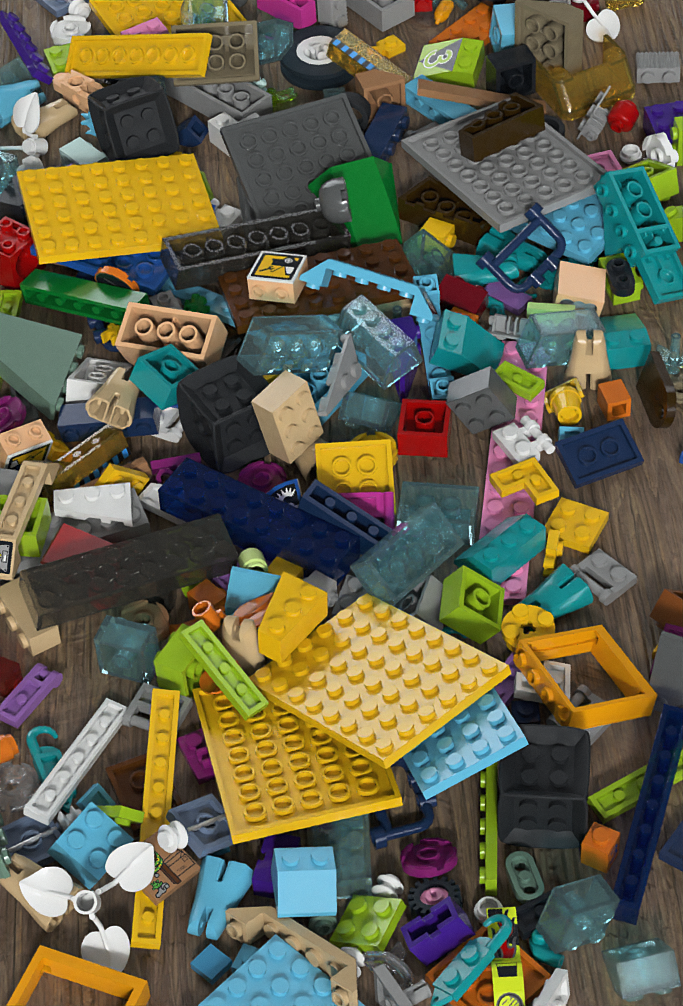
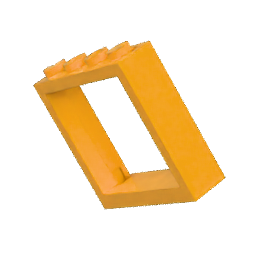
[513,625,657,729]
[6,945,151,1006]

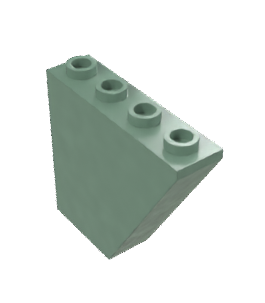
[0,313,85,420]

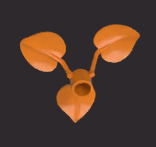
[169,592,274,695]

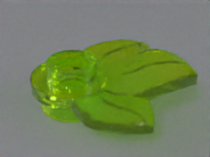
[266,87,298,108]

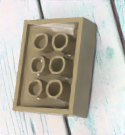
[515,0,584,94]
[171,20,260,87]

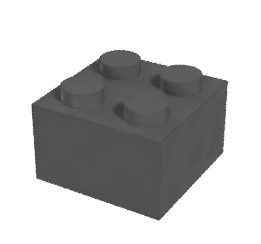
[446,366,517,434]

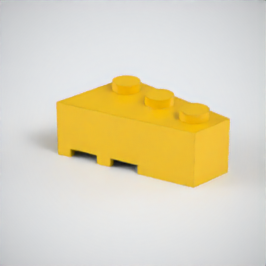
[258,571,328,664]

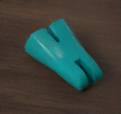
[476,227,548,273]
[452,253,519,286]
[518,563,594,631]

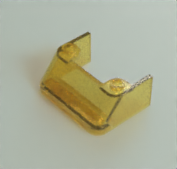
[536,34,636,121]

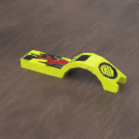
[486,907,525,1006]

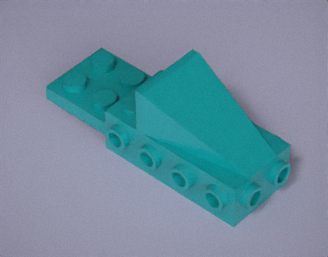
[593,166,683,305]

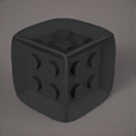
[88,76,180,162]
[176,355,270,474]
[497,724,591,849]

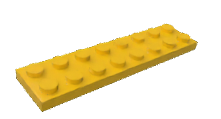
[65,33,213,79]

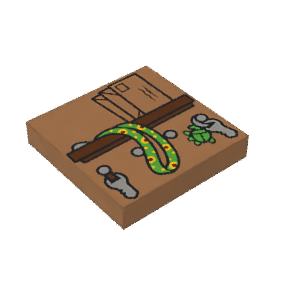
[142,831,201,906]

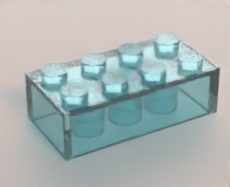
[236,315,343,376]
[349,502,465,605]

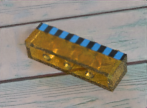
[326,28,412,84]
[39,424,131,508]

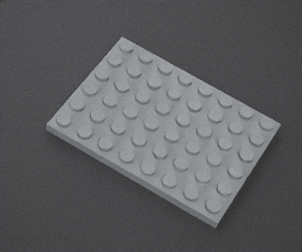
[401,98,607,233]

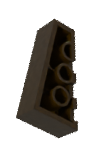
[458,92,545,162]
[398,176,492,246]

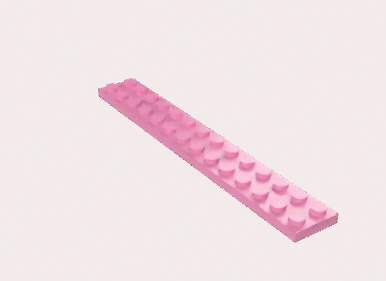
[479,340,549,605]

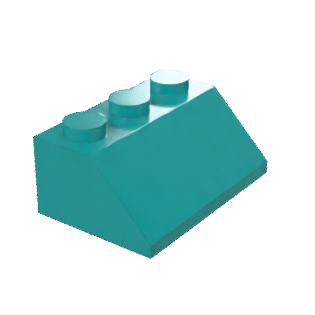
[454,514,546,585]

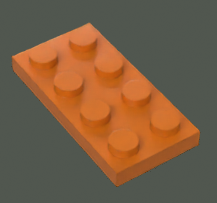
[429,2,493,46]

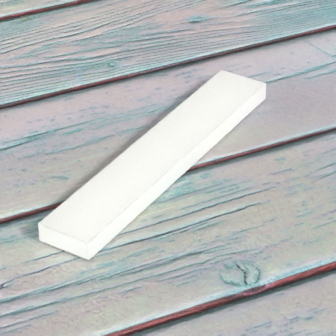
[23,698,128,825]

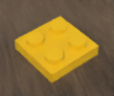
[545,497,609,554]

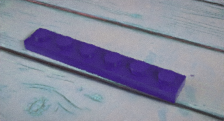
[0,10,54,85]

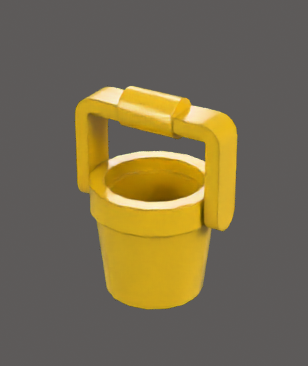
[544,378,585,426]

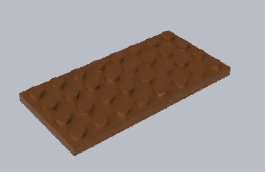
[217,239,416,334]

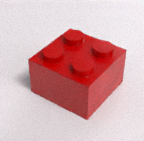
[397,399,452,458]

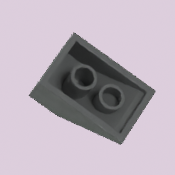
[649,631,683,719]

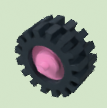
[408,876,463,919]

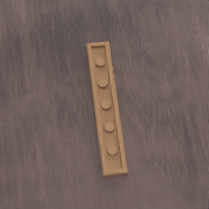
[417,79,546,115]

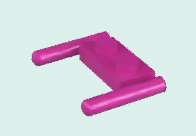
[318,492,395,550]

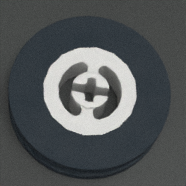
[279,25,360,91]

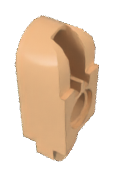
[52,69,104,113]

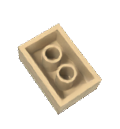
[251,370,324,464]

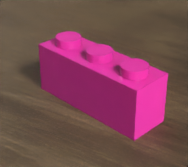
[257,0,317,29]

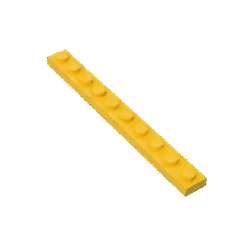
[130,688,180,950]

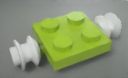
[329,874,407,977]

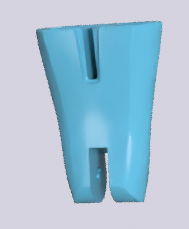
[0,79,47,128]
[187,855,254,941]

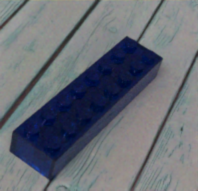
[158,457,360,586]

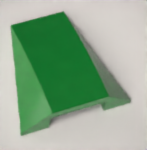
[308,156,402,247]

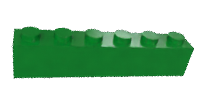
[19,269,150,325]

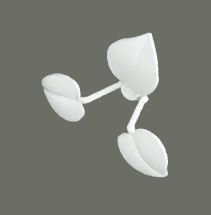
[549,0,620,42]
[0,92,48,171]
[19,842,155,972]

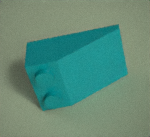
[429,309,505,375]
[589,313,651,370]

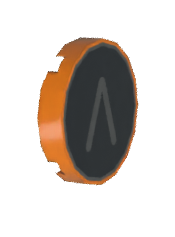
[95,266,140,291]

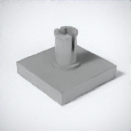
[373,964,432,1006]

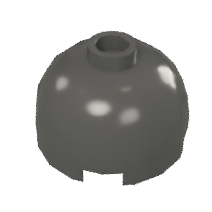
[315,177,352,223]

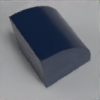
[177,115,209,147]

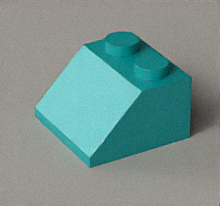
[129,344,199,410]

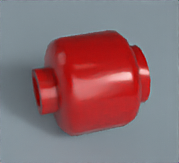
[607,100,639,133]

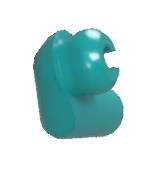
[486,296,505,316]
[529,929,564,968]

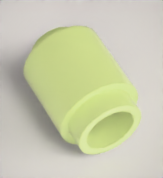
[238,548,268,573]

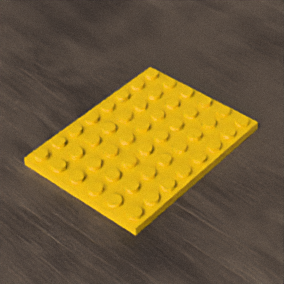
[16,153,223,264]
[249,593,511,769]
[192,688,403,844]

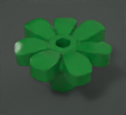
[184,294,210,314]

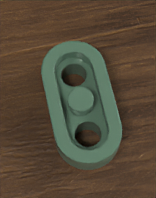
[505,851,544,904]

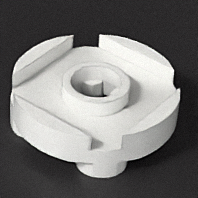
[50,15,92,46]
[642,132,679,167]

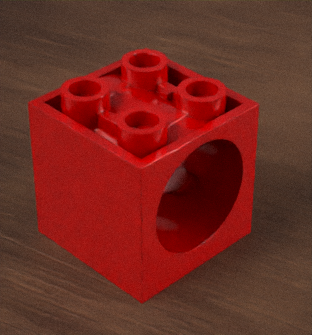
[0,216,46,290]

